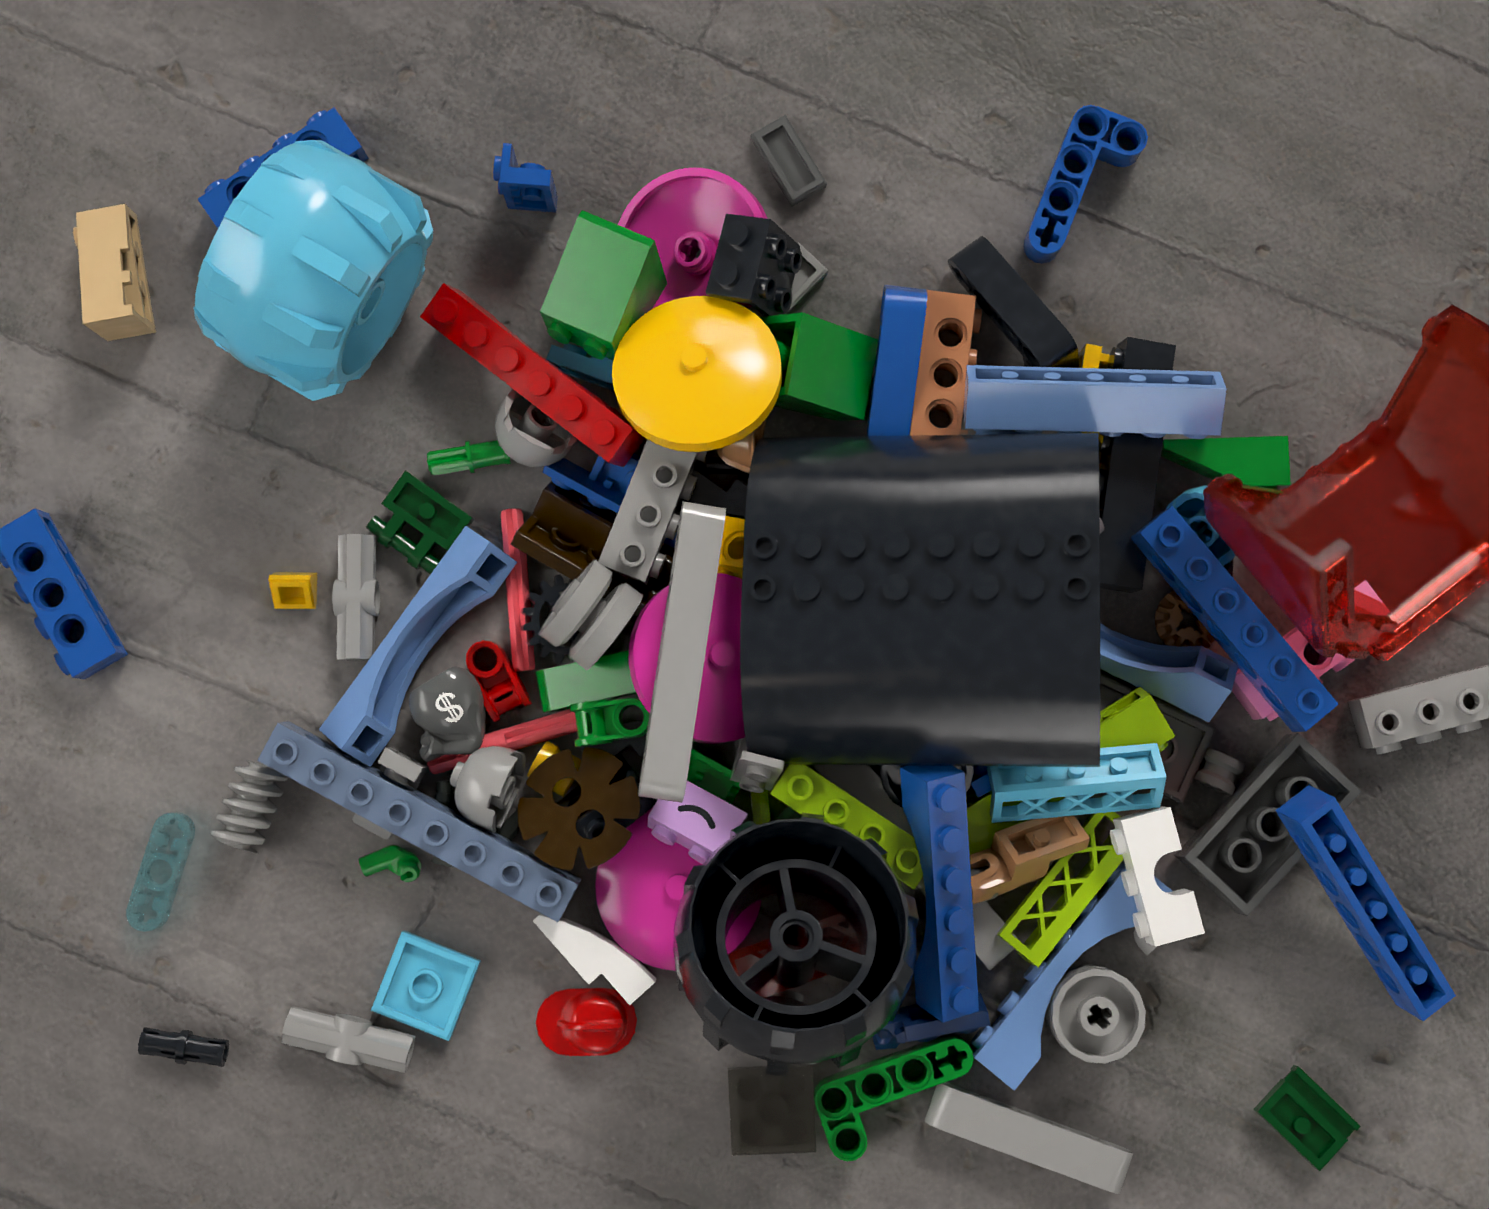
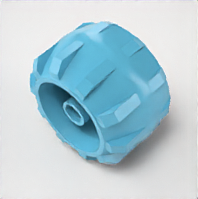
[193,140,433,401]

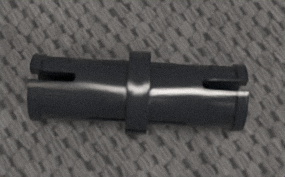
[138,1027,229,1067]

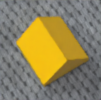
[268,572,317,609]

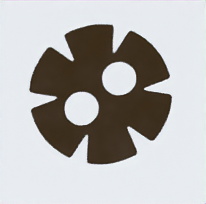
[518,747,640,871]

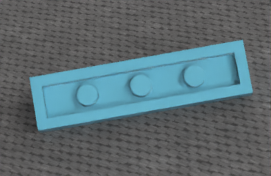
[987,743,1167,823]

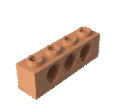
[910,290,982,435]

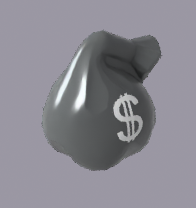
[409,666,486,763]

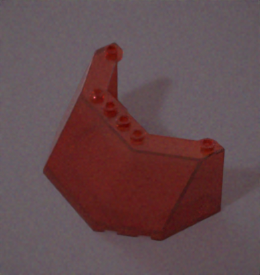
[1203,304,1489,661]

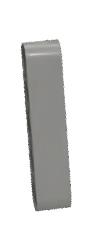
[924,1082,1133,1194]

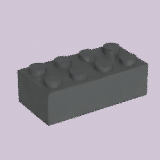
[1174,733,1362,916]

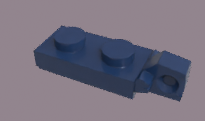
[872,992,990,1050]

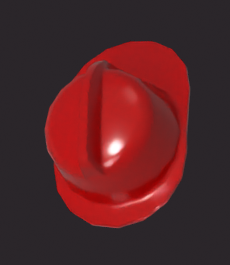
[536,988,637,1056]

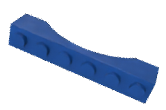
[900,765,979,1023]

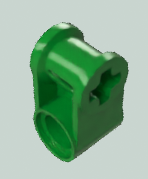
[570,698,650,747]

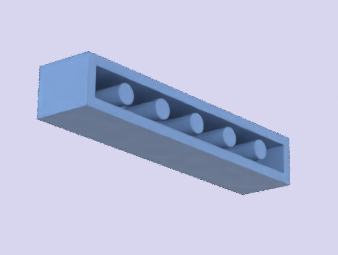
[963,365,1227,439]

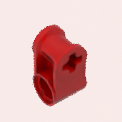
[465,640,532,722]

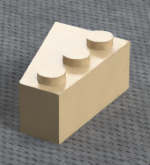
[73,204,156,341]

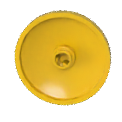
[612,296,782,452]

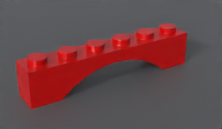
[420,283,645,468]

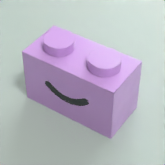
[647,781,748,864]

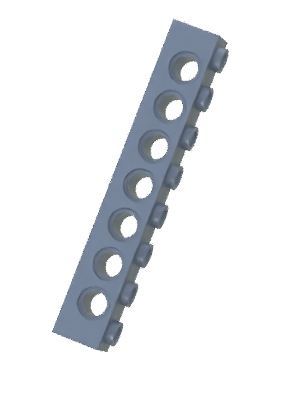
[258,721,582,922]

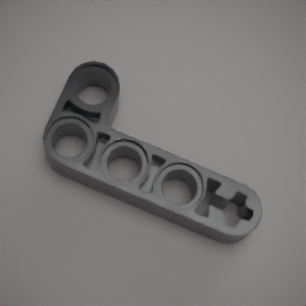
[948,236,1080,368]

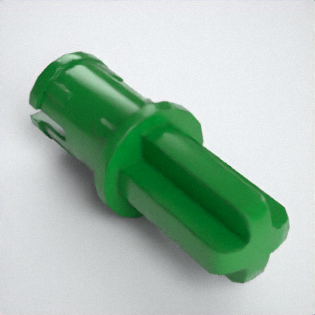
[427,440,511,475]

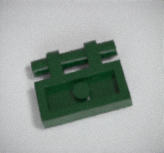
[366,470,474,574]

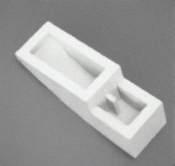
[533,914,657,1005]

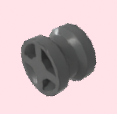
[1193,748,1246,796]

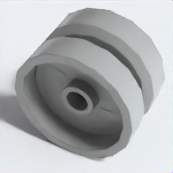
[538,560,643,670]
[1044,964,1146,1064]

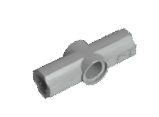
[332,534,380,661]
[282,1006,416,1073]

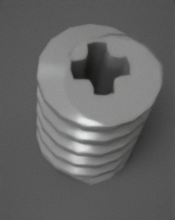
[210,760,288,853]

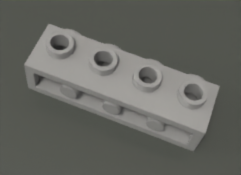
[598,439,709,585]
[1348,664,1489,755]

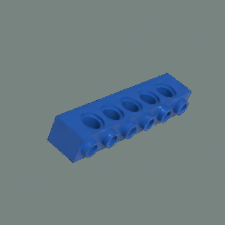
[1131,506,1338,732]
[1275,785,1456,1021]

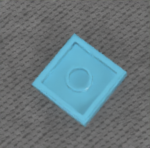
[371,931,481,1041]

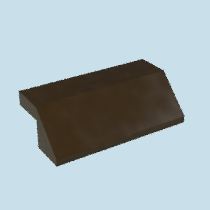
[510,481,675,617]

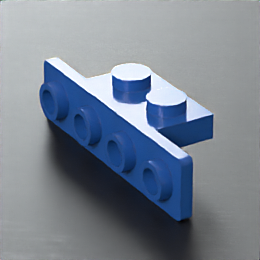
[542,453,677,548]

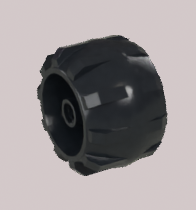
[673,812,919,1077]

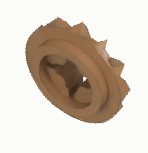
[1155,591,1215,648]

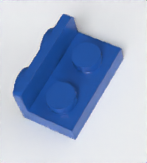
[493,143,558,213]

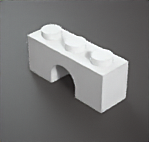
[1110,806,1205,947]

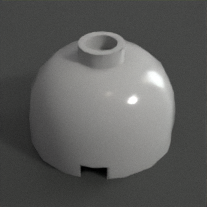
[495,389,577,468]
[450,746,526,833]

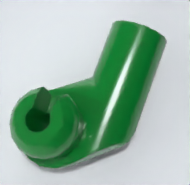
[358,844,422,883]

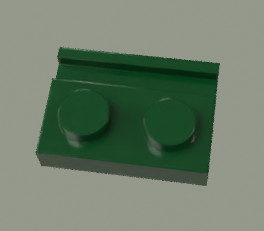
[1253,1065,1361,1171]

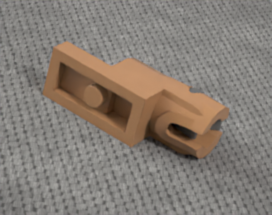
[970,816,1090,905]

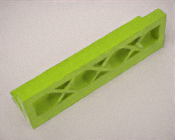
[997,812,1123,967]

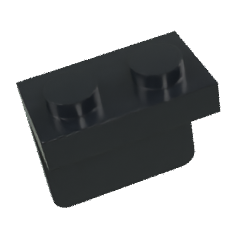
[705,214,802,316]

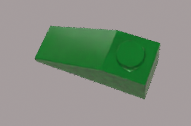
[1161,436,1291,499]

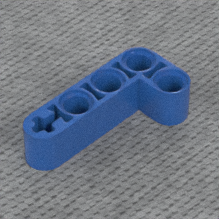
[1023,105,1148,264]
[866,285,928,436]

